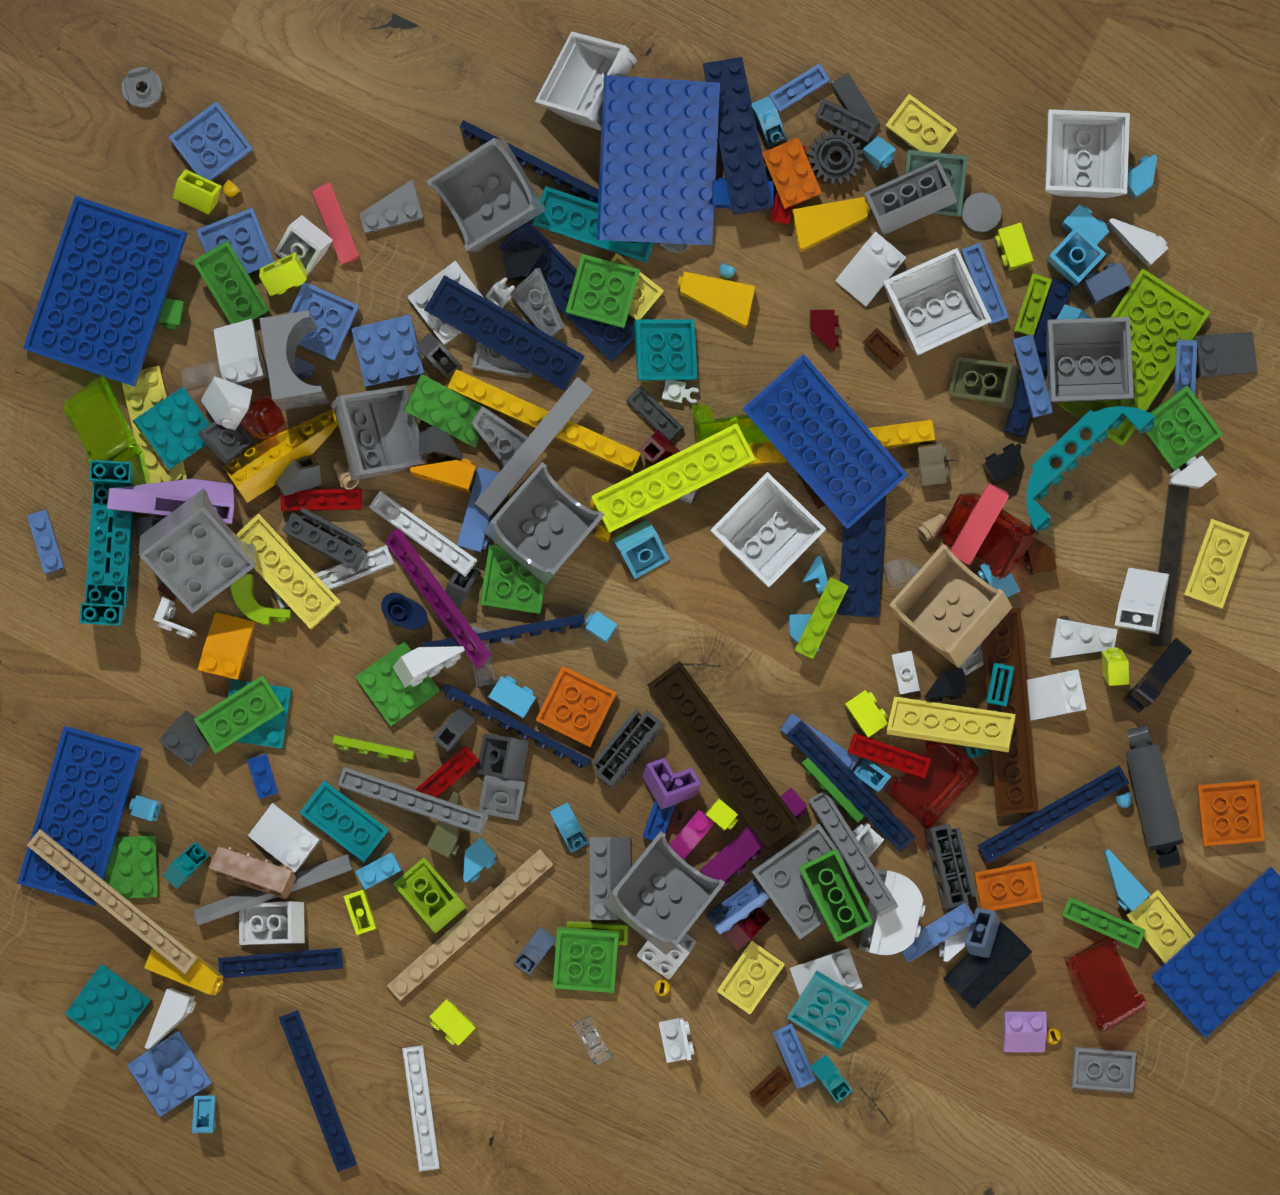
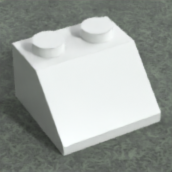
[275,215,333,275]
[201,376,253,430]

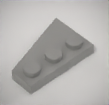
[360,179,423,234]
[510,268,564,337]
[470,406,528,466]

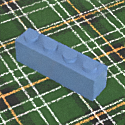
[457,467,499,553]

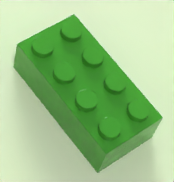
[798,849,874,942]

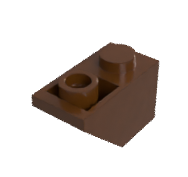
[1020,533,1057,575]

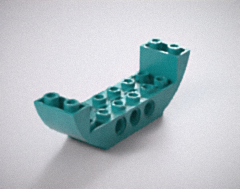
[1027,406,1155,532]
[79,460,135,626]

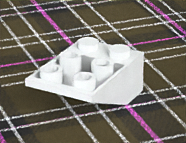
[1115,568,1169,634]
[393,646,465,687]

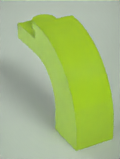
[231,574,292,626]

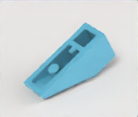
[1103,849,1150,911]

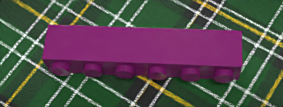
[700,788,808,888]

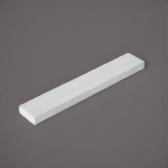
[368,491,477,577]
[274,545,394,609]
[402,1045,440,1172]

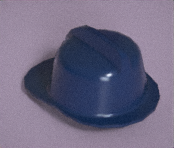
[381,593,428,630]

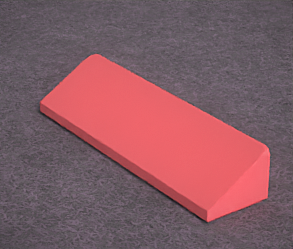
[312,182,360,266]
[950,483,1009,565]

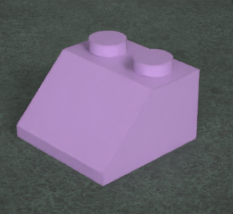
[1002,1011,1047,1052]

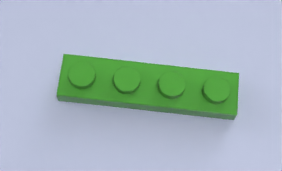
[802,757,865,823]
[1062,897,1146,949]

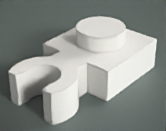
[486,277,515,308]
[662,381,699,404]

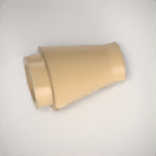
[333,461,359,490]
[917,513,948,542]

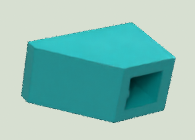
[162,842,210,889]
[810,1055,853,1103]

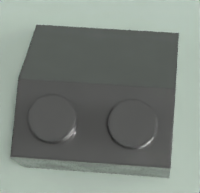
[158,710,210,767]
[476,734,529,782]

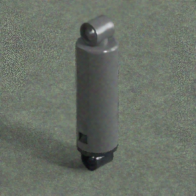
[1126,725,1184,869]

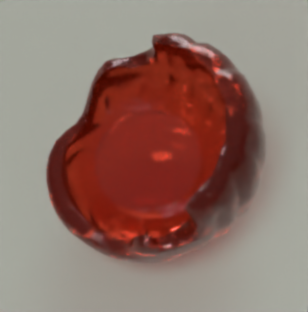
[243,397,284,439]

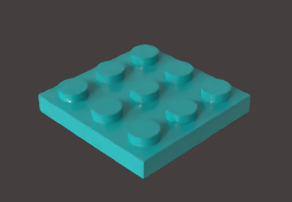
[634,319,697,381]
[133,387,210,471]
[228,679,292,749]
[65,964,152,1050]
[787,970,870,1050]

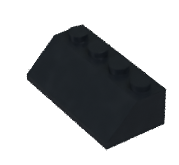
[943,922,1032,1009]

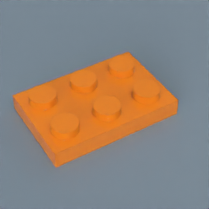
[762,138,822,209]
[974,861,1042,911]

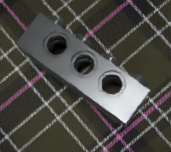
[283,508,366,572]
[592,709,666,790]
[924,824,976,909]

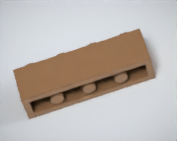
[209,846,296,900]

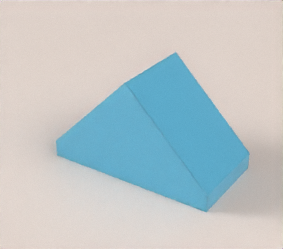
[853,758,891,793]

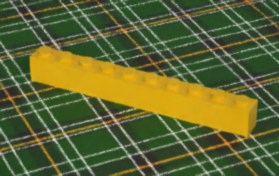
[448,370,641,474]
[739,420,935,469]

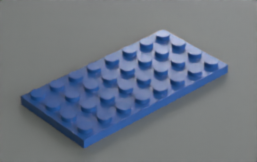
[742,354,908,529]
[17,726,143,906]
[1150,866,1280,1038]

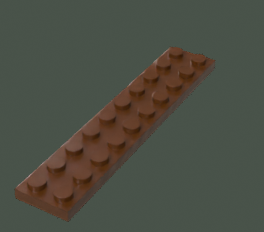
[981,608,1037,815]

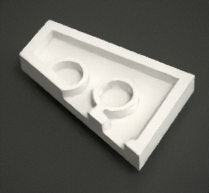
[1049,618,1117,659]

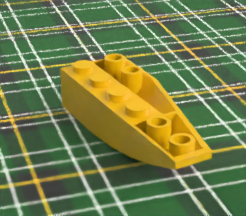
[223,410,338,503]

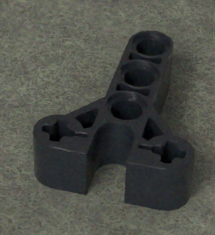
[1123,638,1192,713]

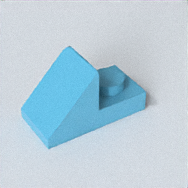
[802,556,828,595]
[192,1095,216,1133]

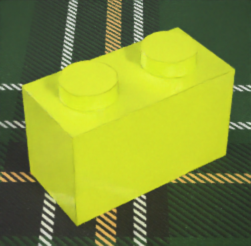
[173,169,222,215]
[994,223,1034,271]
[259,252,307,296]
[1101,647,1129,686]
[844,690,889,738]
[705,799,738,831]
[344,889,378,935]
[429,999,476,1046]

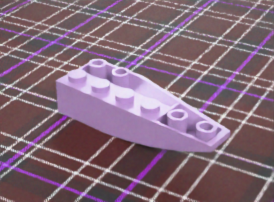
[107,479,234,524]

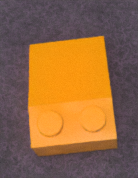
[410,458,477,493]
[198,612,255,681]

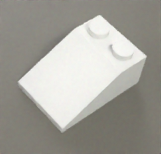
[835,231,906,307]
[213,319,268,385]
[1026,669,1086,721]
[248,803,321,872]
[239,901,305,945]
[790,948,862,996]
[145,988,196,1049]

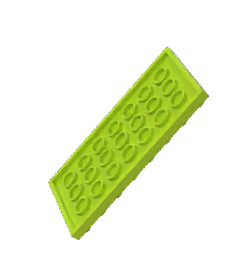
[1055,268,1210,447]

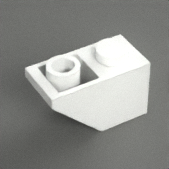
[1167,456,1217,489]
[939,925,971,962]

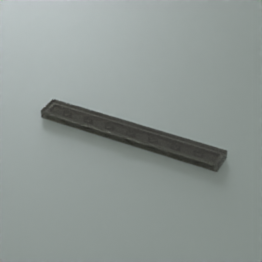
[1149,484,1189,647]

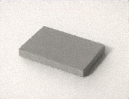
[472,341,533,380]
[1071,1047,1136,1093]

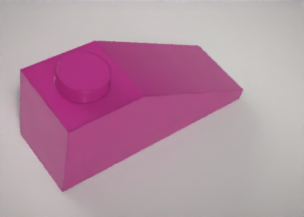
[670,810,715,860]

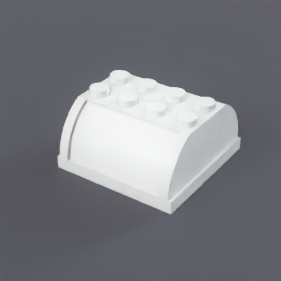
[535,31,637,130]
[1045,109,1130,198]
[883,248,992,356]
[710,472,826,588]
[858,869,925,955]

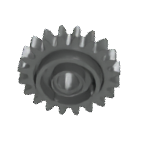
[808,129,863,186]

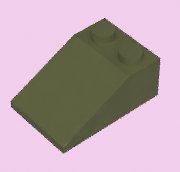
[948,357,1020,409]
[426,791,461,858]

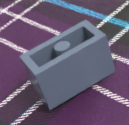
[1082,262,1132,305]
[965,908,1001,958]

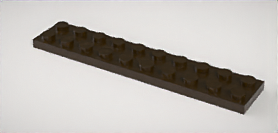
[647,661,801,849]

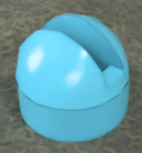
[719,263,736,279]
[1115,792,1133,808]

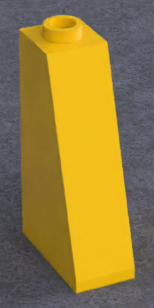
[792,197,871,252]
[677,272,755,328]
[144,931,223,995]

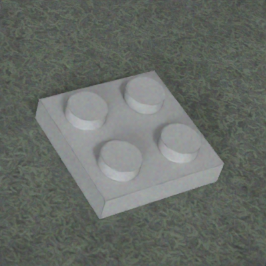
[478,775,525,820]

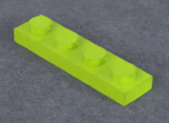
[794,577,849,660]
[332,735,415,763]

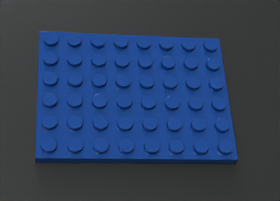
[597,75,720,245]
[23,196,188,387]

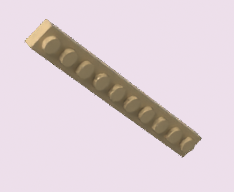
[27,829,199,974]
[387,849,553,1001]

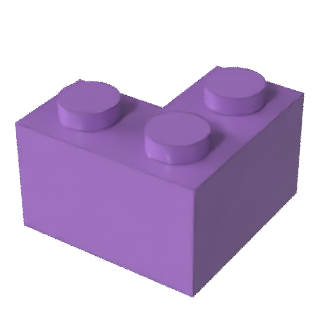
[642,758,701,809]

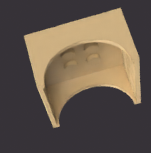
[889,544,1013,668]

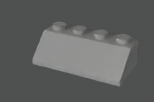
[864,160,957,235]
[589,837,631,920]

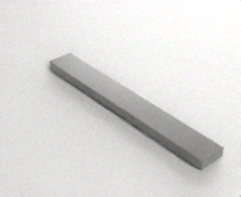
[475,377,593,516]
[337,767,489,835]
[808,791,898,917]
[194,854,352,926]

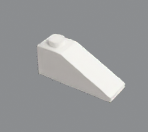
[1106,218,1168,268]

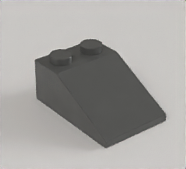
[1193,332,1258,379]

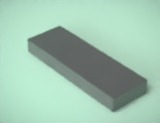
[831,73,880,125]
[815,99,878,143]
[626,386,684,442]

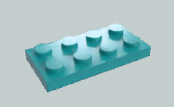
[299,780,389,862]

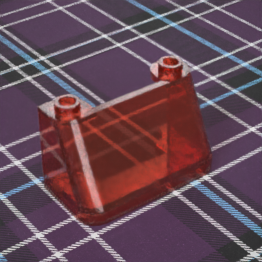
[938,493,1038,579]
[882,740,980,829]
[1063,936,1147,1032]

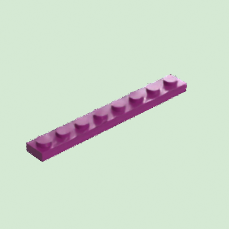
[385,529,491,669]

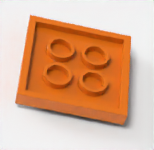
[535,666,617,747]
[1196,780,1265,846]

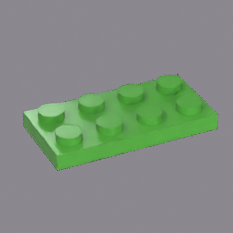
[193,240,270,324]
[403,374,493,448]
[194,675,285,754]

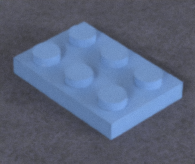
[706,879,770,934]

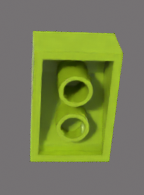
[393,857,466,934]

